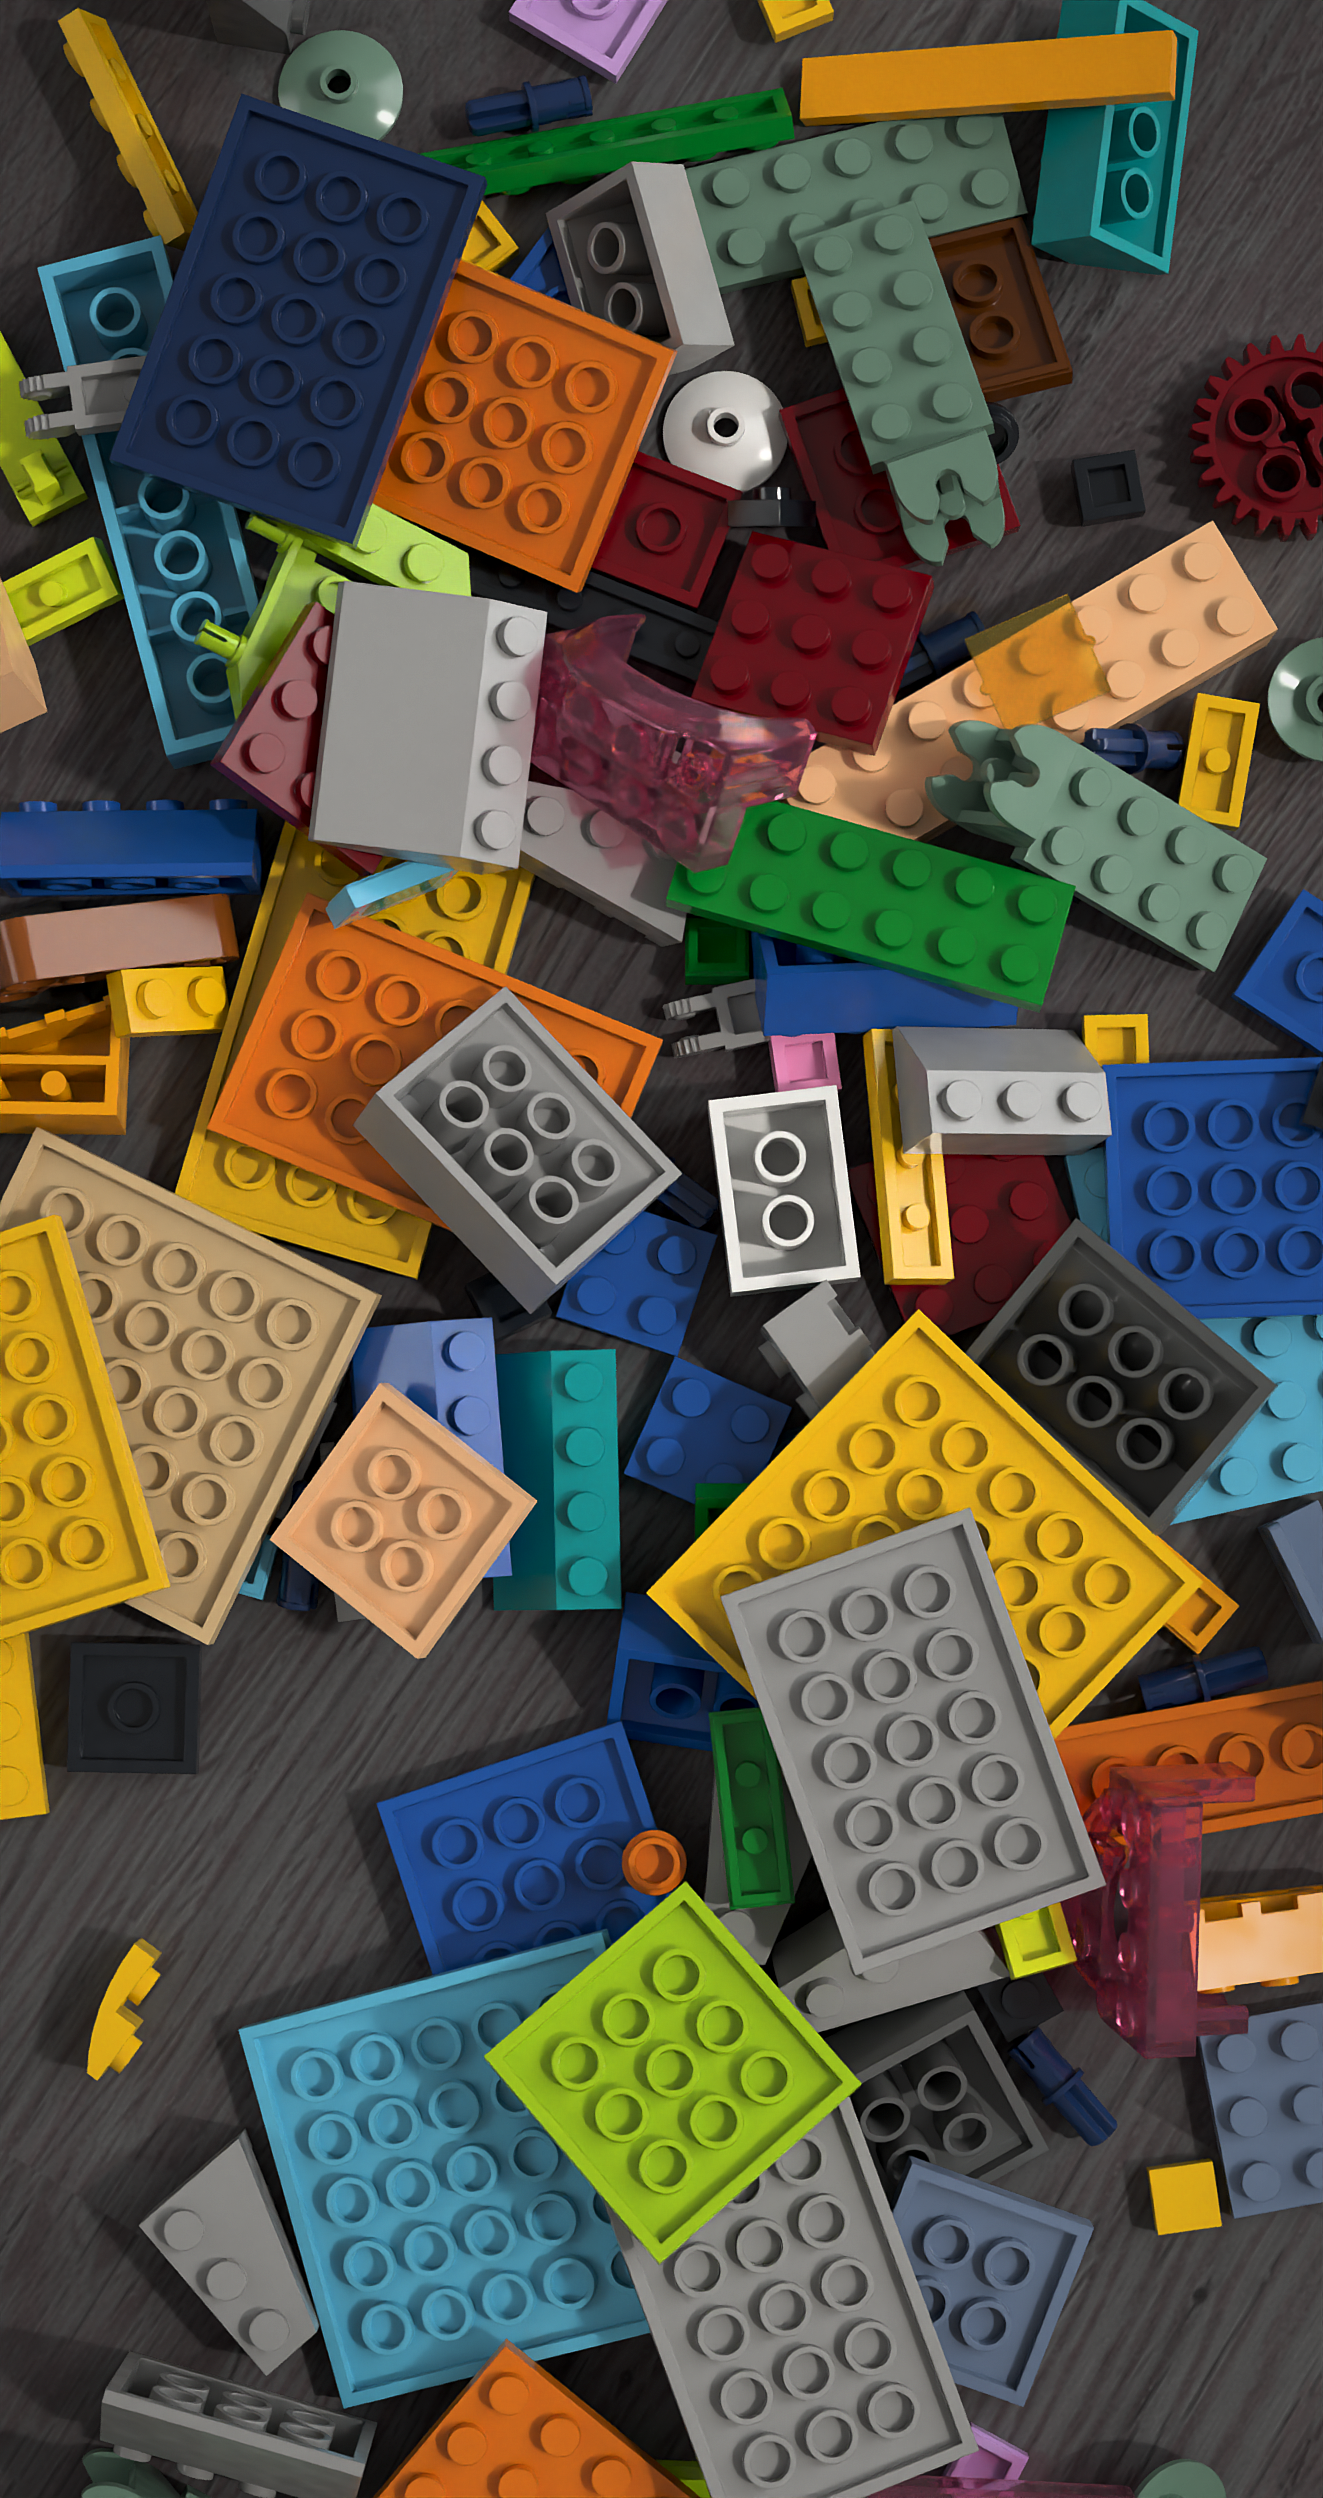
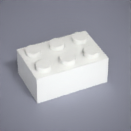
[707,1085,861,1297]

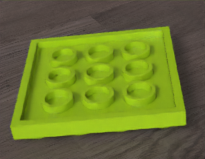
[484,1881,862,2265]

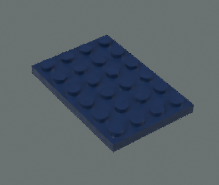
[109,94,488,549]

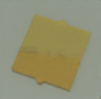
[964,594,1111,729]

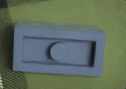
[1257,1500,1323,1645]

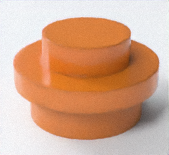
[622,1830,687,1896]

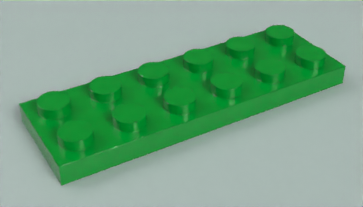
[666,780,1076,1013]

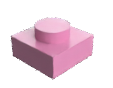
[768,1033,842,1093]

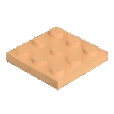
[269,1383,537,1659]

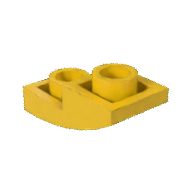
[87,1938,162,2081]

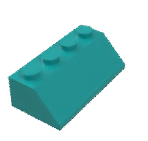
[1031,0,1199,275]
[493,1349,622,1611]

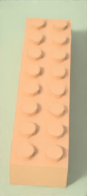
[770,520,1278,843]

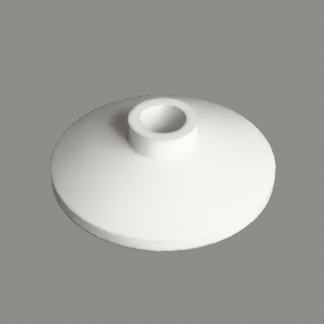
[663,371,787,494]

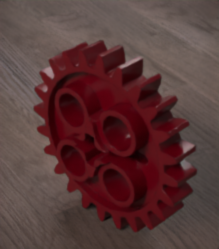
[1188,334,1323,542]

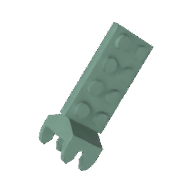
[794,199,1005,567]
[925,720,1267,972]

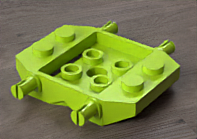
[194,503,471,720]

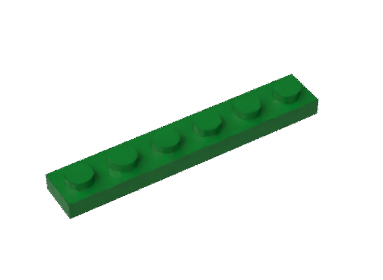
[420,88,795,196]

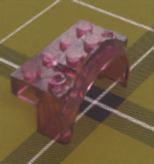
[530,614,817,873]
[1060,1761,1256,2059]

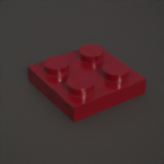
[590,451,743,613]

